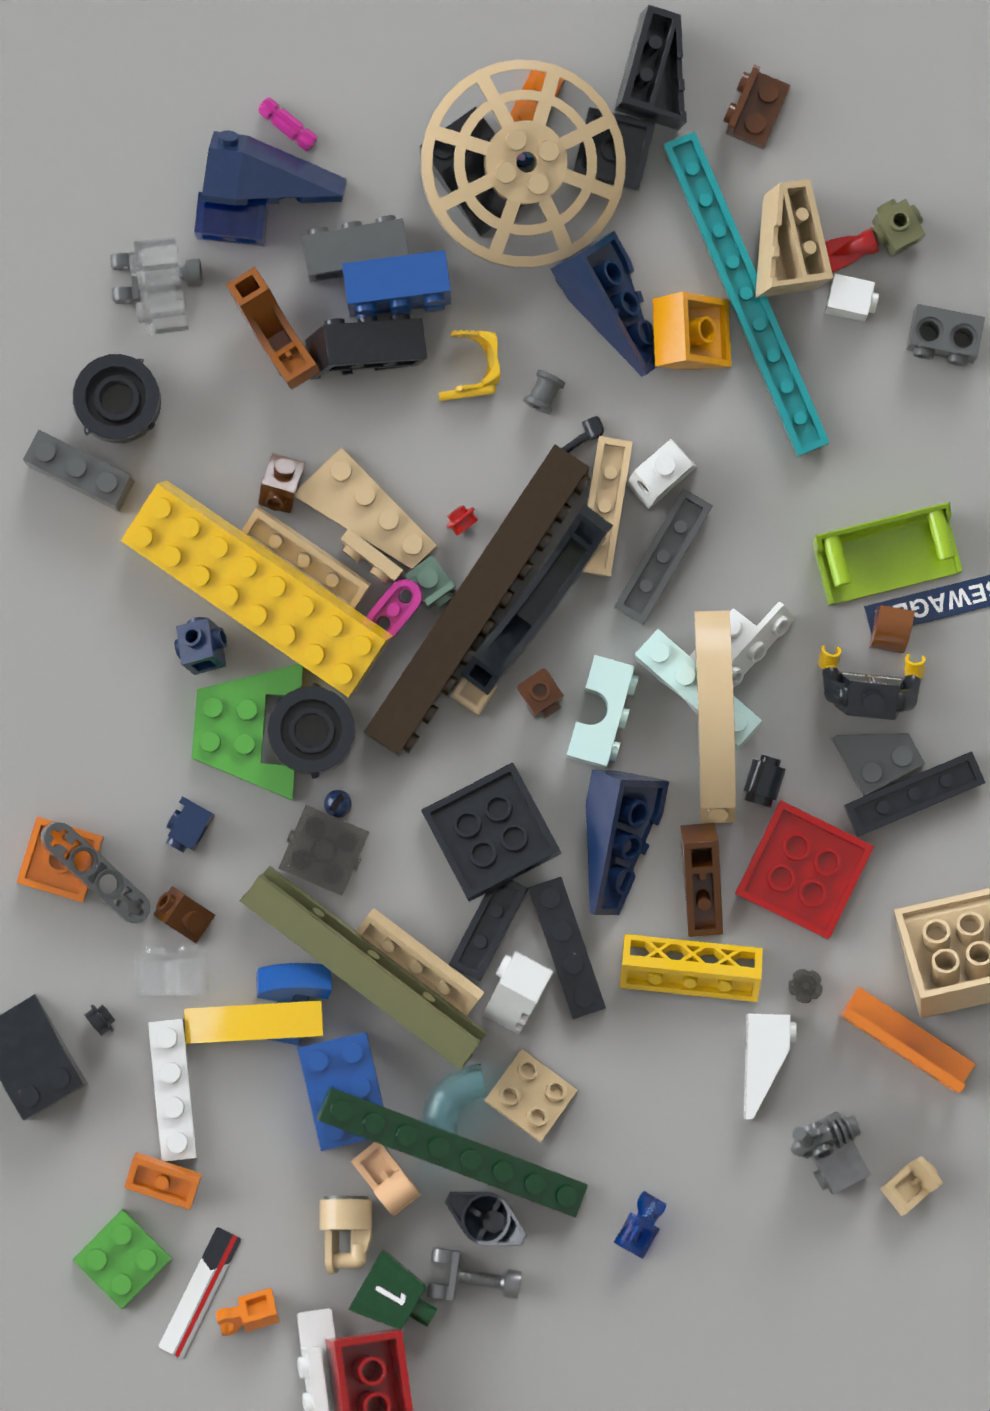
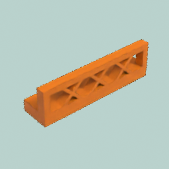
[839,987,976,1094]

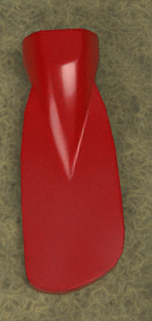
[825,228,879,273]

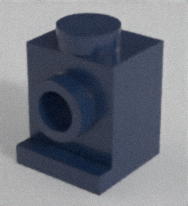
[166,796,215,853]

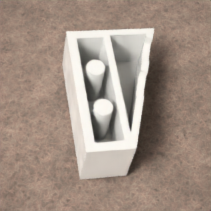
[482,951,553,1035]

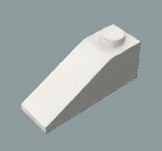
[744,1014,797,1119]

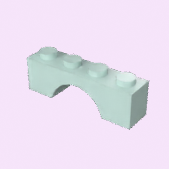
[635,629,762,751]

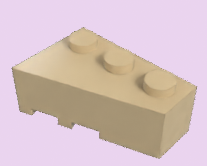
[755,179,833,298]

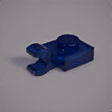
[614,1191,667,1259]

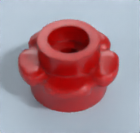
[446,505,478,535]

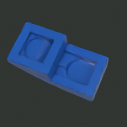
[256,963,332,1003]

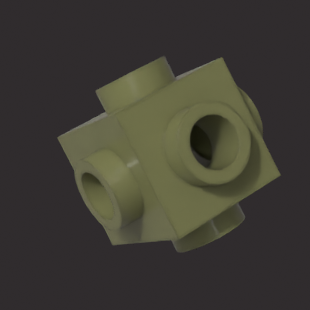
[871,199,926,257]

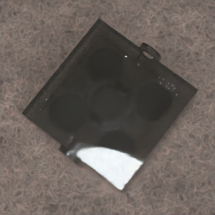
[278,805,370,896]

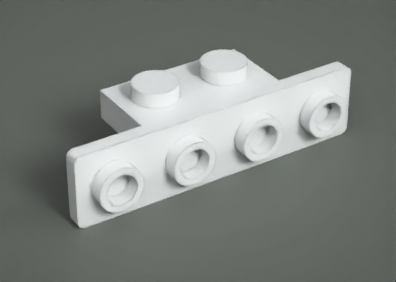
[688,602,794,716]
[296,1308,335,1411]

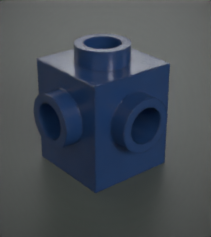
[174,617,227,675]

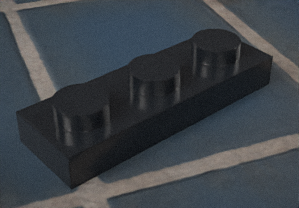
[449,880,529,982]

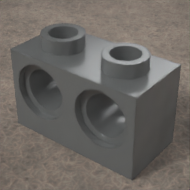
[906,304,985,366]

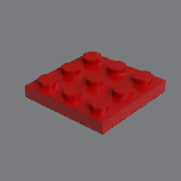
[734,800,874,940]

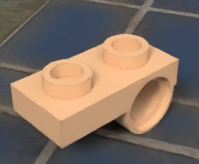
[351,1142,421,1216]

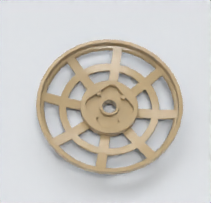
[421,60,626,268]

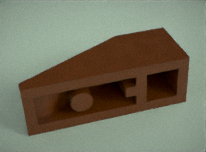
[680,823,723,937]

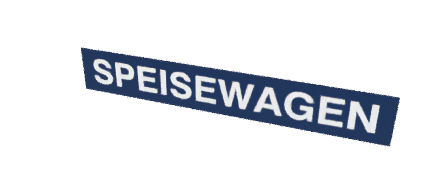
[864,575,990,635]

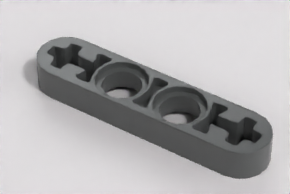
[40,822,150,923]

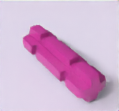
[258,97,318,152]

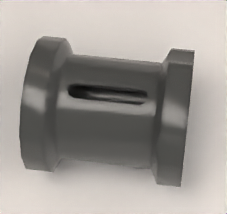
[523,370,565,415]

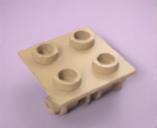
[484,1049,578,1143]

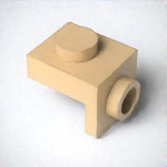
[879,1156,943,1216]

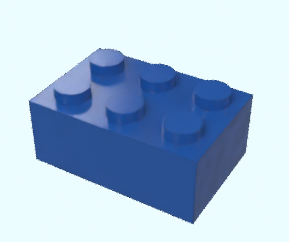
[342,250,451,319]
[297,1032,384,1151]

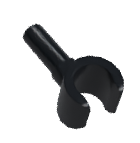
[562,416,604,453]

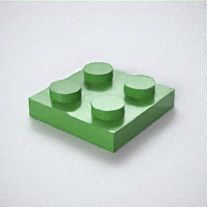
[72,1209,172,1309]

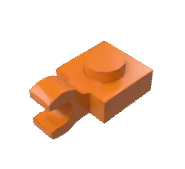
[215,1288,280,1336]

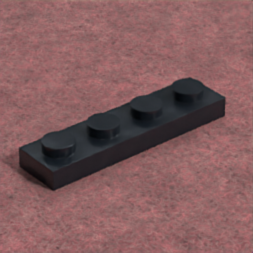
[843,751,986,837]
[528,877,606,1019]

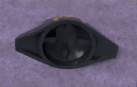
[445,1192,527,1246]

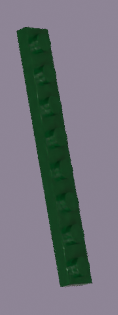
[316,1086,588,1218]

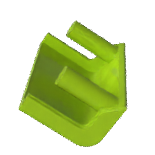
[813,502,963,606]

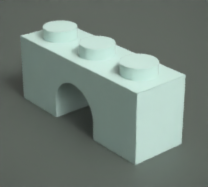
[566,655,639,768]

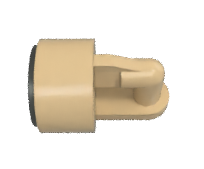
[319,1196,372,1274]

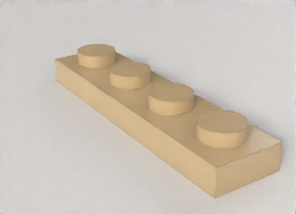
[583,436,633,578]
[241,506,372,609]
[356,908,485,1016]

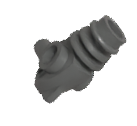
[791,1115,861,1160]

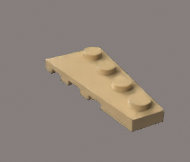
[295,447,437,570]

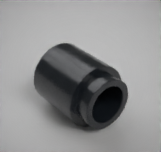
[743,754,786,808]

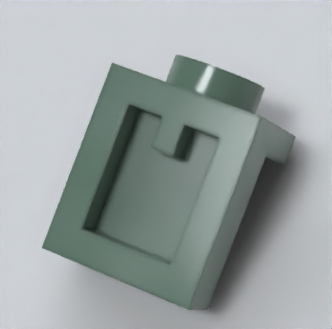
[404,555,456,610]

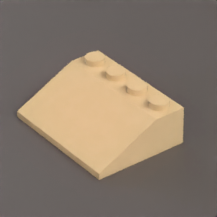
[894,888,990,1018]

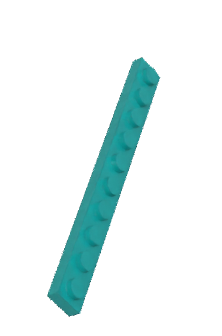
[663,131,830,458]

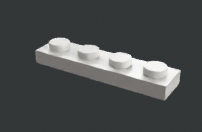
[148,1018,197,1161]

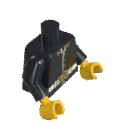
[818,645,926,720]

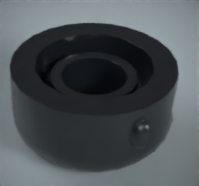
[73,354,161,443]
[268,683,356,779]

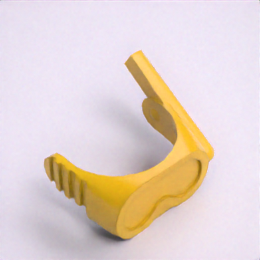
[438,330,500,401]

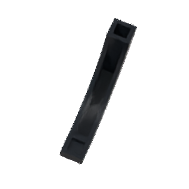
[460,504,614,695]

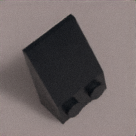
[420,106,525,237]
[0,994,88,1121]

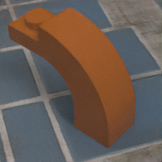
[226,267,320,390]

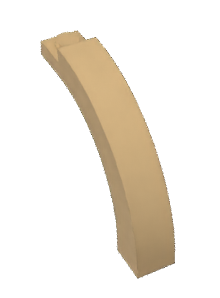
[694,610,736,824]

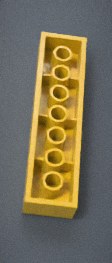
[120,480,393,697]

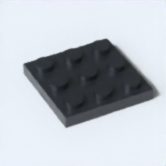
[421,762,561,902]

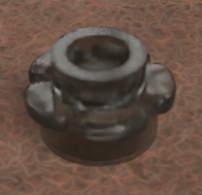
[788,969,823,1003]

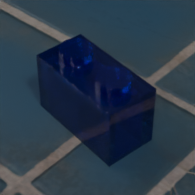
[194,192,269,246]

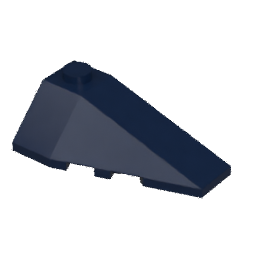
[201,130,347,206]
[551,231,656,377]
[586,770,669,915]

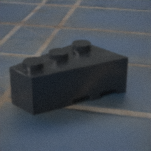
[614,4,687,130]
[305,314,428,380]

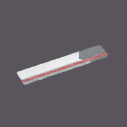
[159,1227,241,1358]

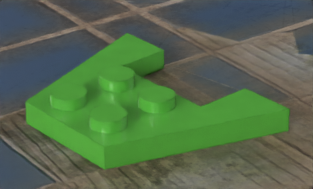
[192,664,304,801]

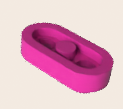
[366,579,423,638]

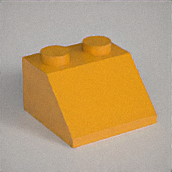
[652,292,732,370]

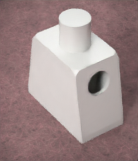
[626,439,697,510]

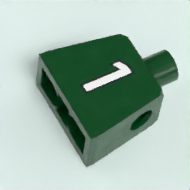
[348,1249,437,1330]

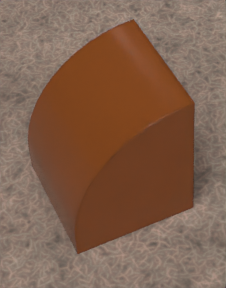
[869,605,915,653]

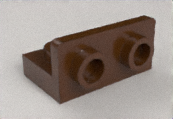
[723,65,790,149]

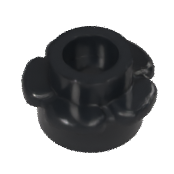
[84,1004,116,1036]

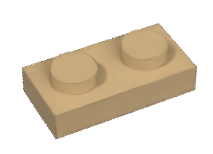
[340,528,404,584]

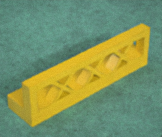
[619,934,763,1002]

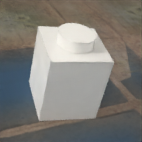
[825,274,879,322]

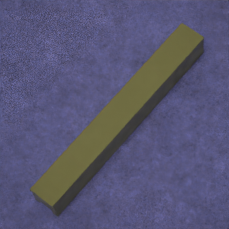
[239,866,488,1070]

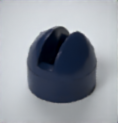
[324,790,352,818]

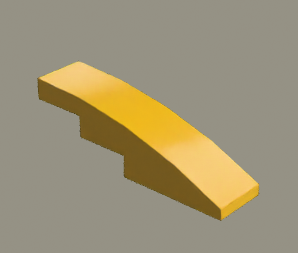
[184,1001,324,1044]

